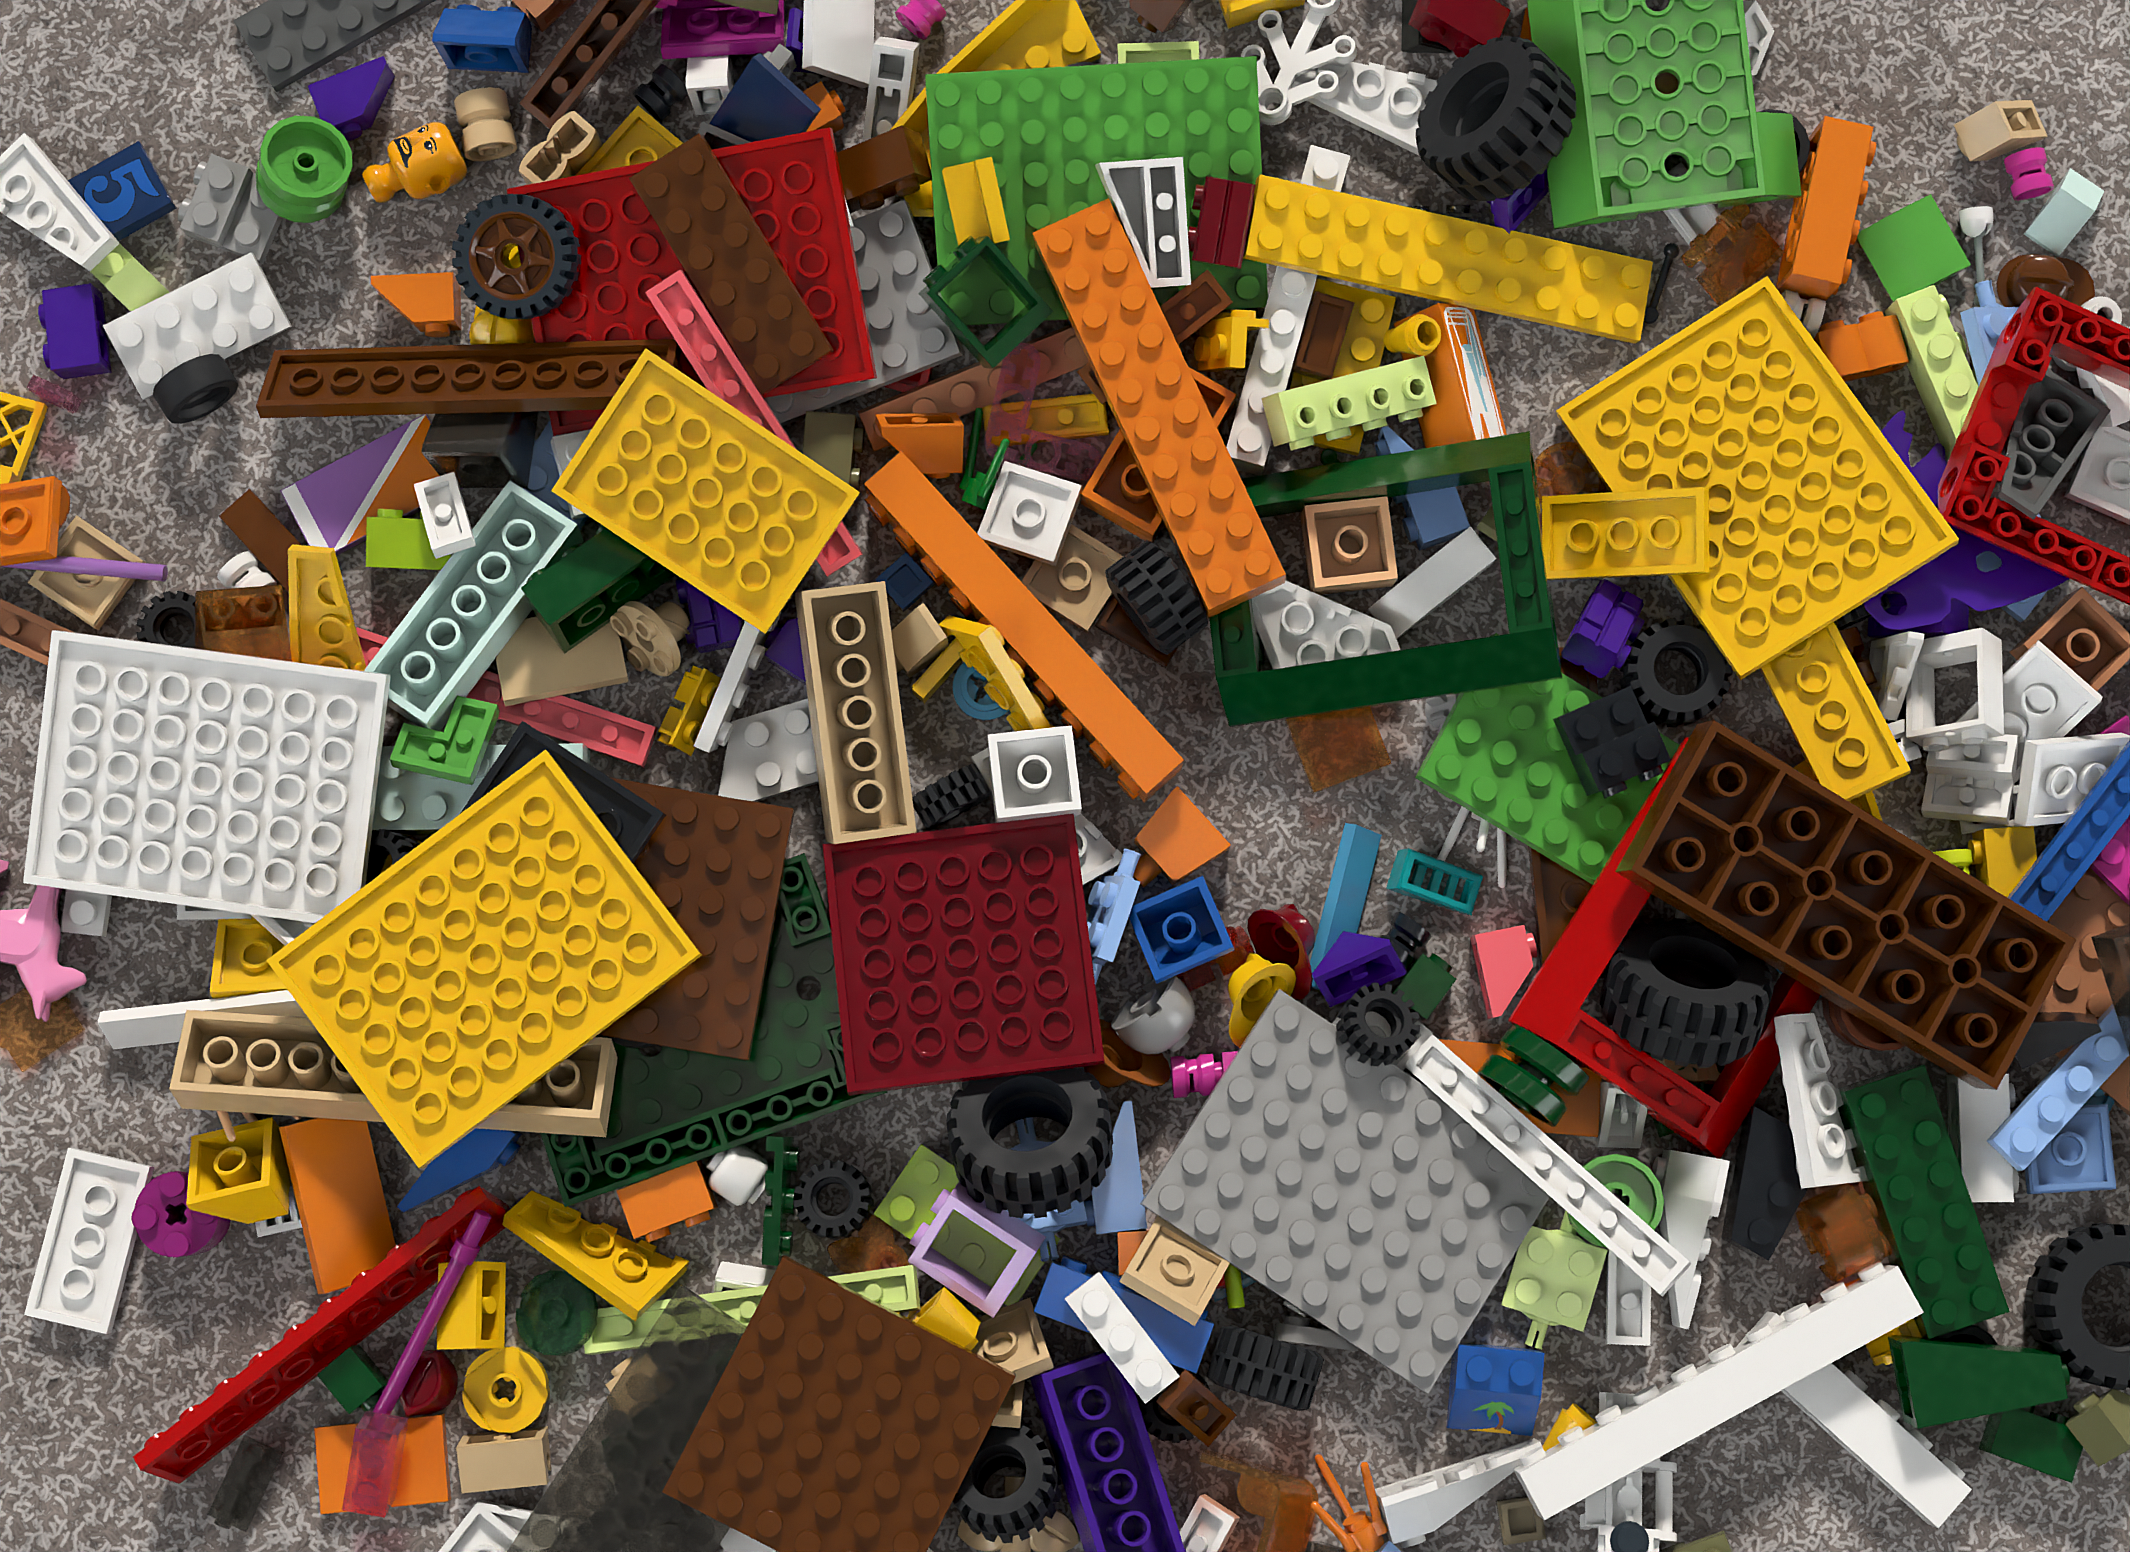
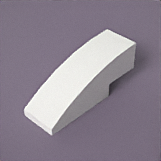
[1368,526,1496,639]

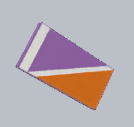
[280,414,466,556]

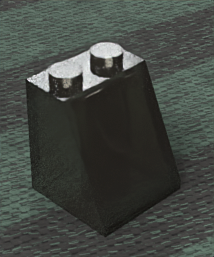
[421,411,539,488]

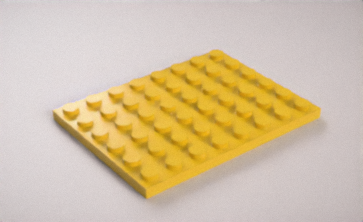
[1556,276,1959,680]
[266,750,702,1169]

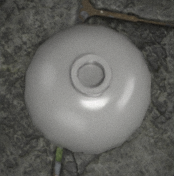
[1111,976,1196,1054]

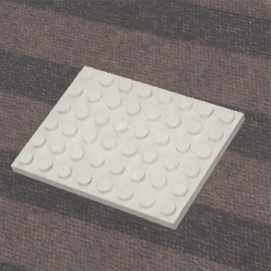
[23,630,391,923]

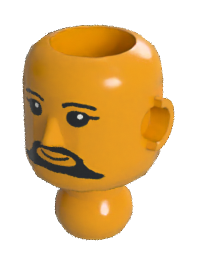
[362,122,467,203]

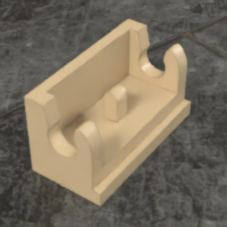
[456,1426,551,1493]

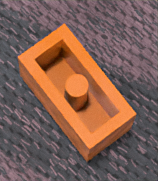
[617,1160,718,1243]

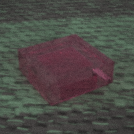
[27,374,82,414]

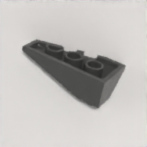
[1998,369,2111,520]

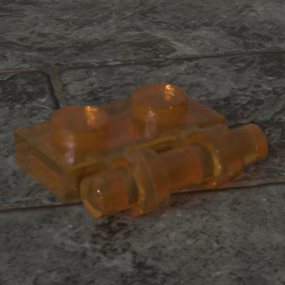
[1681,204,1785,306]

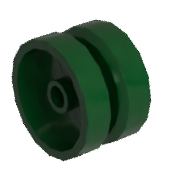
[1477,1024,1589,1127]

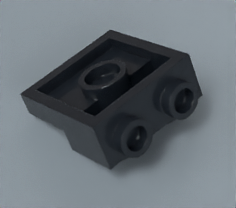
[1553,686,1671,799]

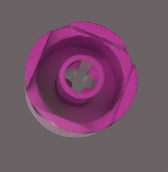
[131,1171,231,1258]

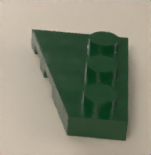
[762,1136,800,1266]

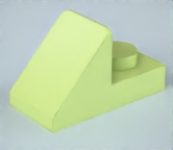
[90,244,169,311]

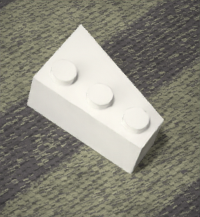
[1095,157,1191,288]

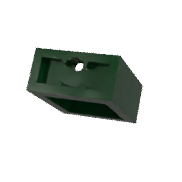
[918,236,1053,368]

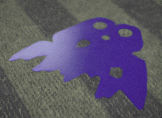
[1864,411,2069,630]

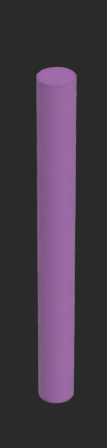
[0,555,168,581]

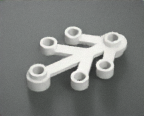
[1241,0,1357,125]

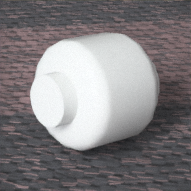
[706,1144,768,1206]

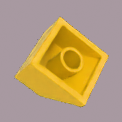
[186,1117,290,1224]

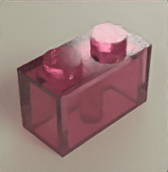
[342,1411,409,1518]

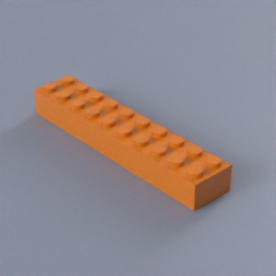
[1032,198,1286,618]
[864,451,1184,803]

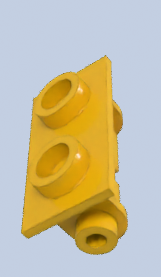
[658,666,721,756]

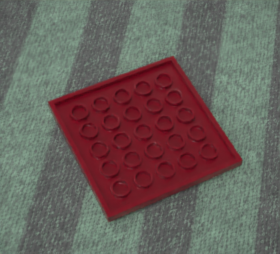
[823,813,1105,1096]

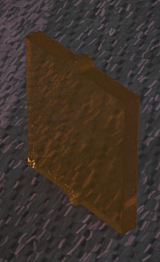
[0,987,85,1072]

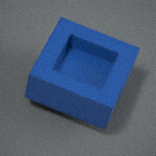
[875,552,934,612]

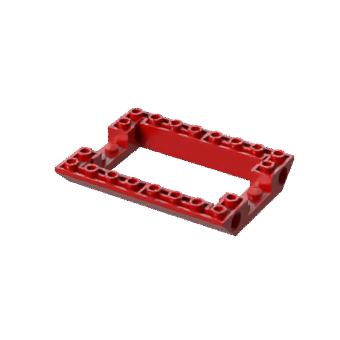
[1938,287,2130,605]
[1508,737,1820,1159]

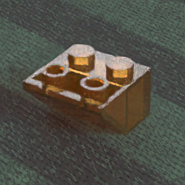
[195,585,292,662]

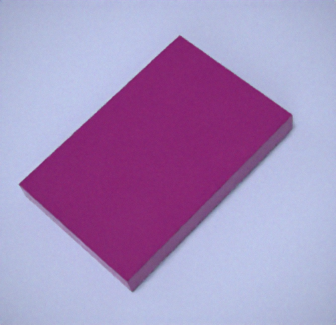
[661,0,785,59]

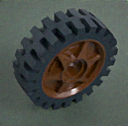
[452,194,581,320]

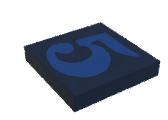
[68,141,177,241]

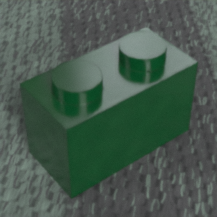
[1978,1405,2083,1483]

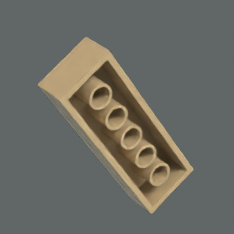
[794,581,917,844]

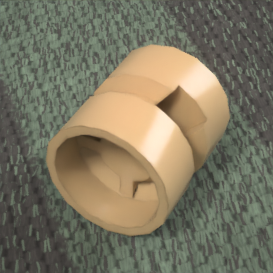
[454,87,517,161]

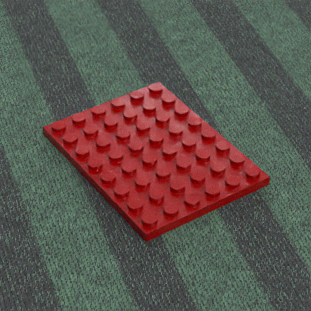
[507,127,877,436]

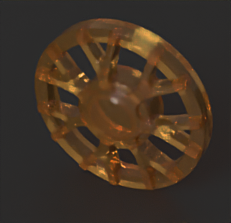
[1534,442,1606,508]

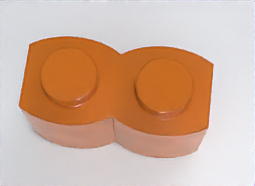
[1814,311,1909,382]

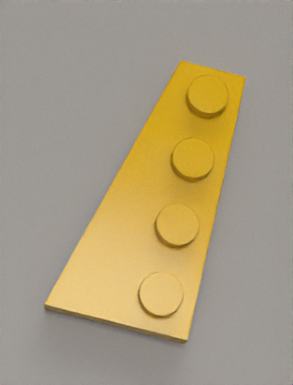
[288,544,366,671]
[938,615,1055,732]
[502,1190,690,1321]

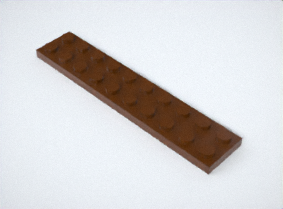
[256,339,681,418]

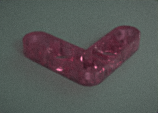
[984,343,1101,480]

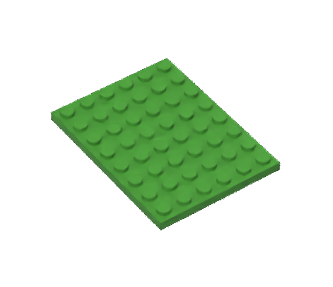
[925,56,1268,325]

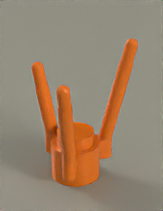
[1311,1454,1388,1552]

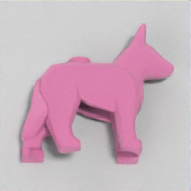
[0,860,87,1022]

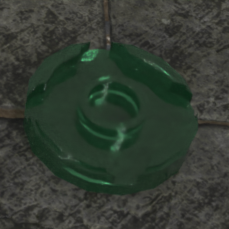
[515,1270,598,1356]

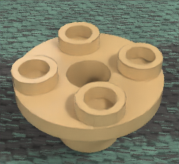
[610,601,690,677]

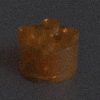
[1796,1183,1892,1282]

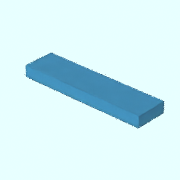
[1310,823,1382,990]

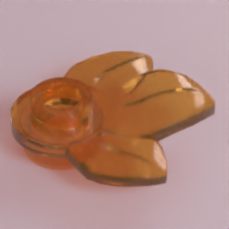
[827,1214,909,1274]

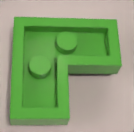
[389,695,500,785]

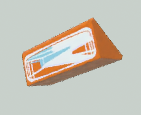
[1393,303,1507,448]

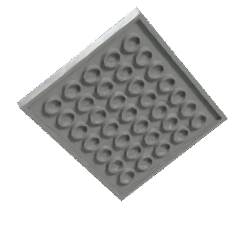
[1140,989,1550,1394]

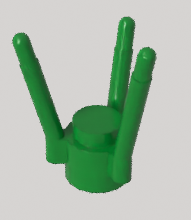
[959,408,1038,511]

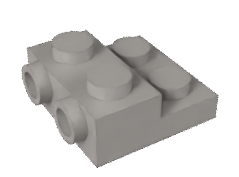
[178,153,283,264]

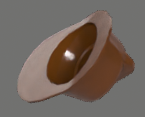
[1996,254,2095,307]

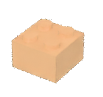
[1301,496,1398,595]

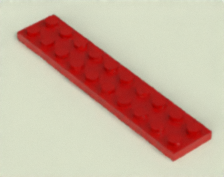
[133,1186,511,1484]

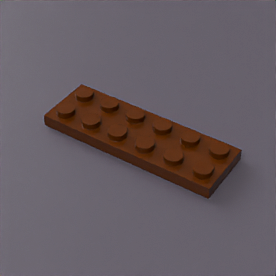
[629,133,834,395]

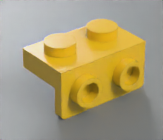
[1194,310,1269,372]

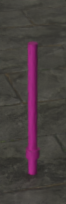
[362,1209,492,1440]

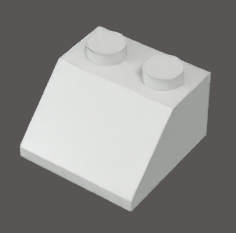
[987,725,1082,823]

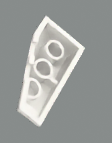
[1652,1150,1730,1329]
[1375,1438,1542,1548]

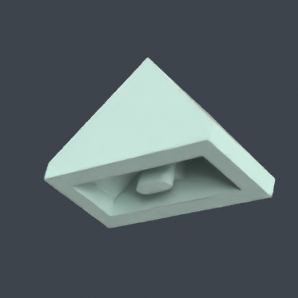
[2024,168,2104,257]

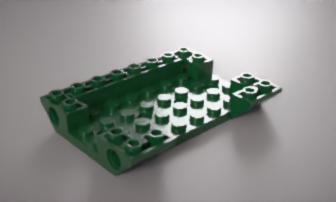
[540,853,888,1207]

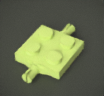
[1501,1210,1608,1350]

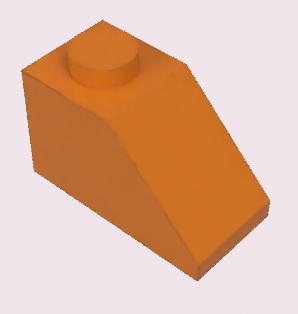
[371,272,462,338]
[875,412,964,478]

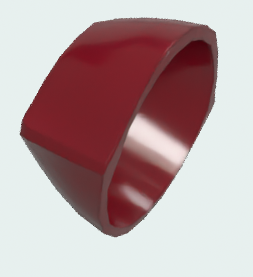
[398,1350,458,1417]

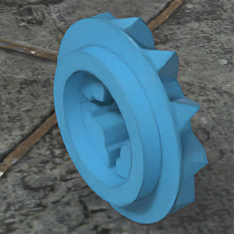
[953,662,1009,721]

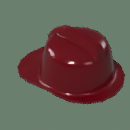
[1247,904,1316,1000]

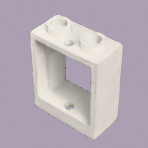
[1906,628,2004,752]

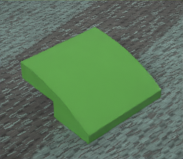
[1857,194,1971,302]

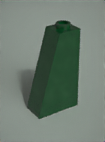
[1888,1335,2070,1429]

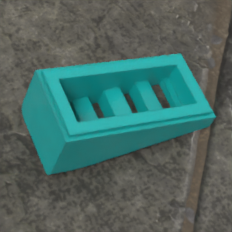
[1387,848,1483,916]

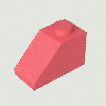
[1470,925,1537,1019]

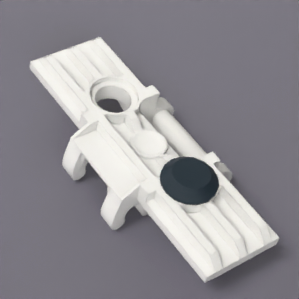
[1580,1392,1677,1552]

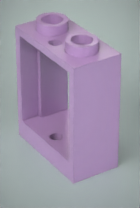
[908,1182,1046,1318]

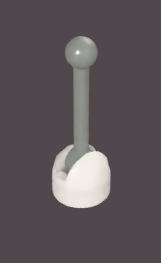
[1959,206,1994,307]

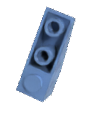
[1374,426,1470,551]

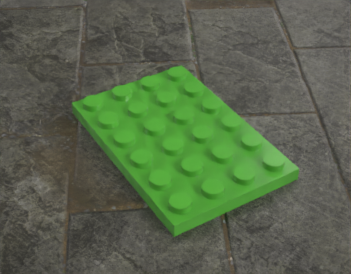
[1415,633,1680,885]

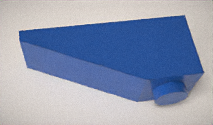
[397,1128,522,1212]

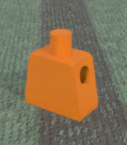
[1133,786,1231,888]

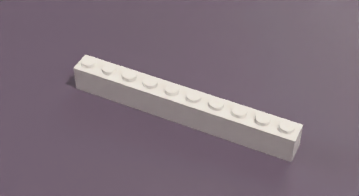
[1513,1262,1924,1520]

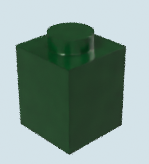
[1391,953,1457,1021]
[317,1344,389,1415]

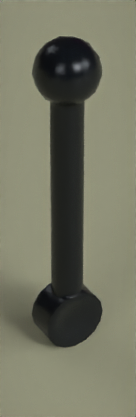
[1644,243,1680,324]

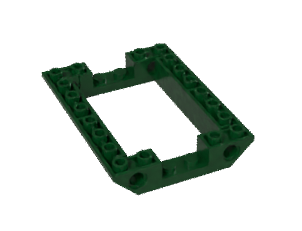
[1209,431,1562,727]

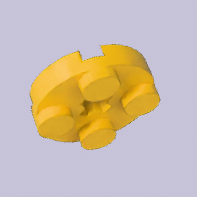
[462,1346,550,1433]

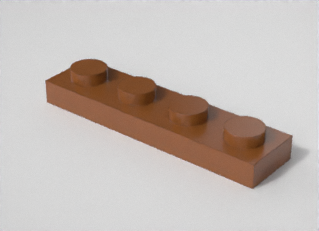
[1077,269,1233,404]

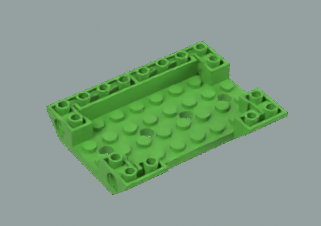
[1527,0,1802,230]

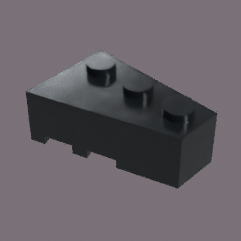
[1721,1106,1808,1261]

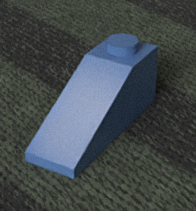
[1084,1101,1147,1234]

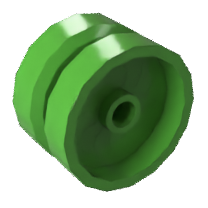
[256,116,353,223]
[1567,1154,1664,1248]

